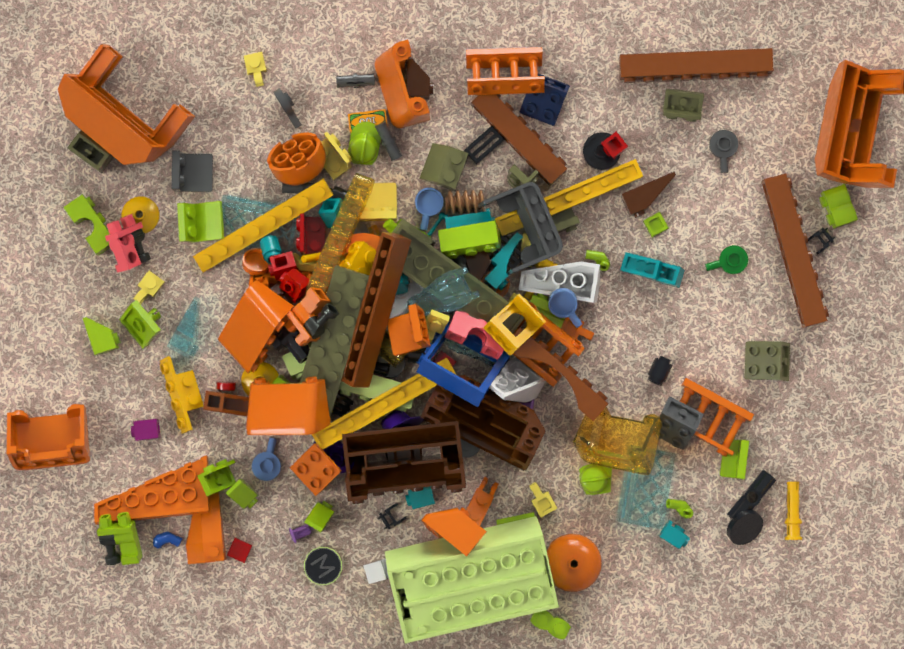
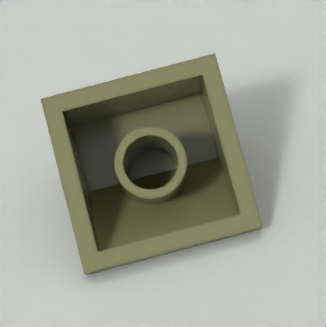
[419,143,469,192]

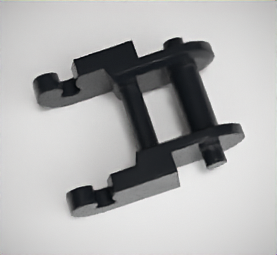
[808,227,835,255]
[378,503,407,529]

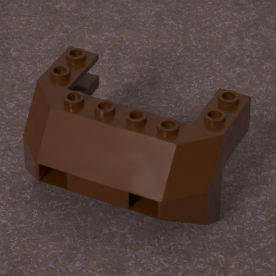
[421,375,546,471]
[342,421,466,504]

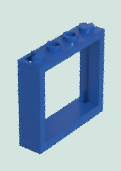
[416,320,510,407]

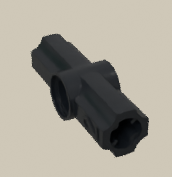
[276,324,310,364]
[727,470,776,521]

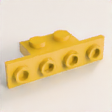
[160,356,203,434]

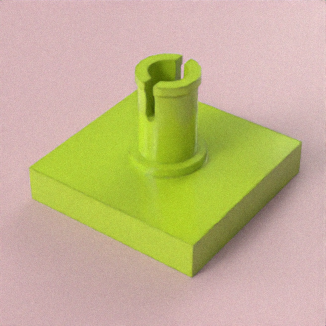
[119,300,161,349]

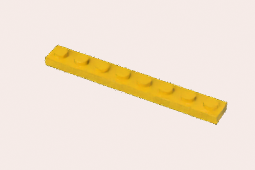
[495,159,643,237]
[193,178,334,272]
[311,358,456,450]

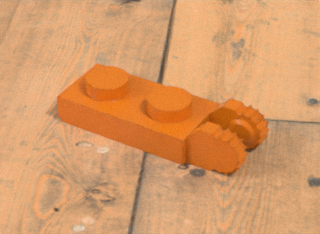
[466,476,499,526]

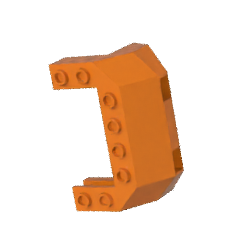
[58,44,195,165]
[815,59,904,188]

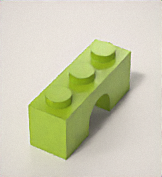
[63,194,110,256]

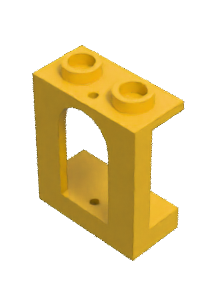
[483,294,546,356]

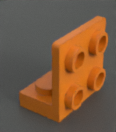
[387,304,431,356]
[290,443,341,496]

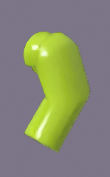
[585,250,610,271]
[666,499,694,519]

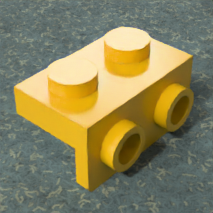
[339,241,377,275]

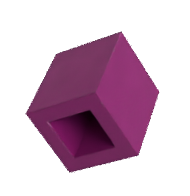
[131,419,161,441]

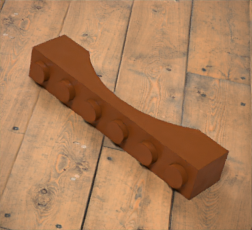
[514,327,609,421]
[203,391,249,417]

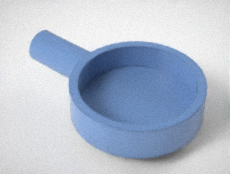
[415,188,444,231]
[548,288,582,328]
[252,438,281,481]

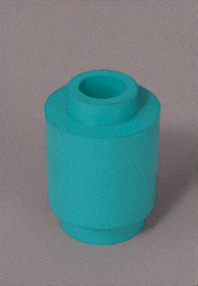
[260,235,282,264]

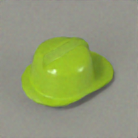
[348,122,381,165]
[579,462,612,495]

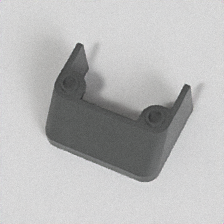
[478,182,563,275]

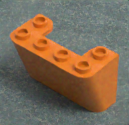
[218,279,294,374]

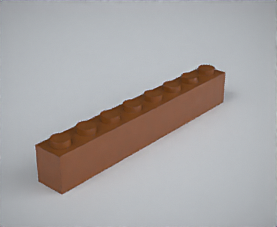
[619,48,774,83]
[761,173,829,328]
[341,232,411,388]

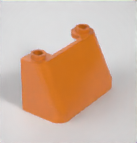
[375,39,430,129]
[246,376,331,435]
[6,404,90,470]

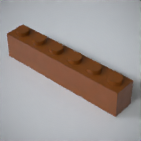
[471,94,567,186]

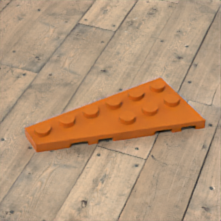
[94,455,210,525]

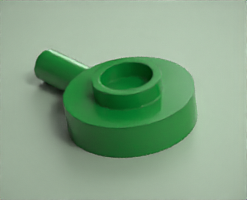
[705,245,748,274]

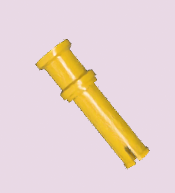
[785,482,802,540]

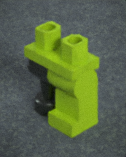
[97,512,143,565]

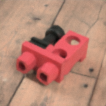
[105,214,151,273]

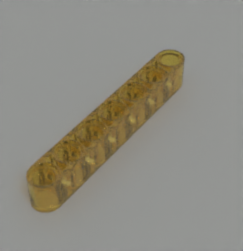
[306,173,375,299]

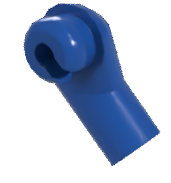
[153,531,183,548]

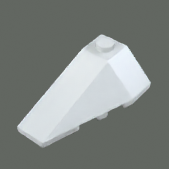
[518,262,600,303]
[489,358,546,403]

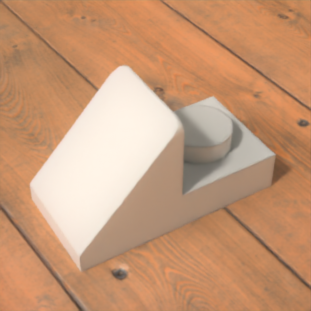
[363,559,389,584]

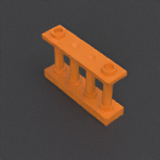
[466,47,545,95]
[513,302,585,387]
[680,378,754,457]

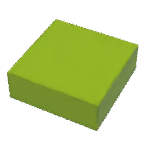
[643,212,669,237]

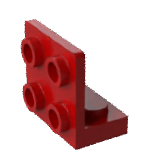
[296,213,325,255]

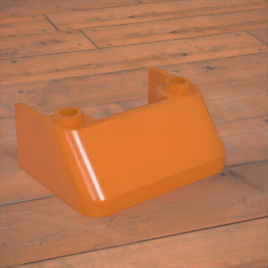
[421,507,487,557]

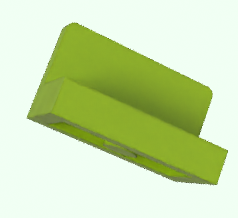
[720,439,749,479]

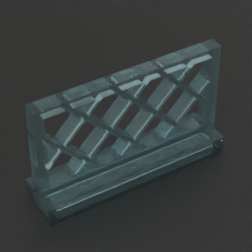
[222,194,299,253]
[616,445,676,529]

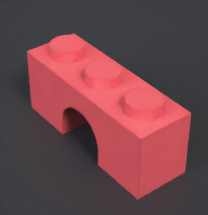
[444,310,504,360]

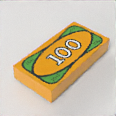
[348,109,388,134]

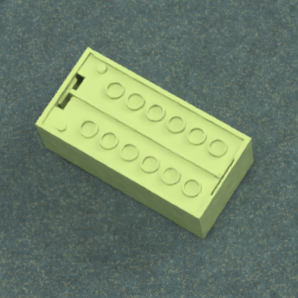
[385,516,559,643]

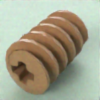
[445,190,484,215]

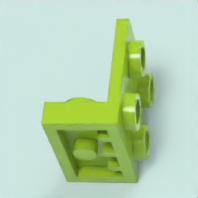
[177,201,224,243]

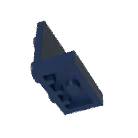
[519,73,570,126]

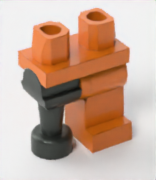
[284,287,339,346]

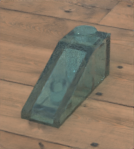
[167,296,200,359]

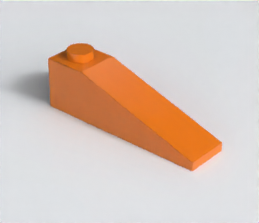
[186,492,227,564]

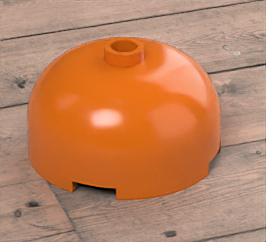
[267,132,326,186]
[546,533,602,592]

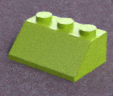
[438,220,501,259]

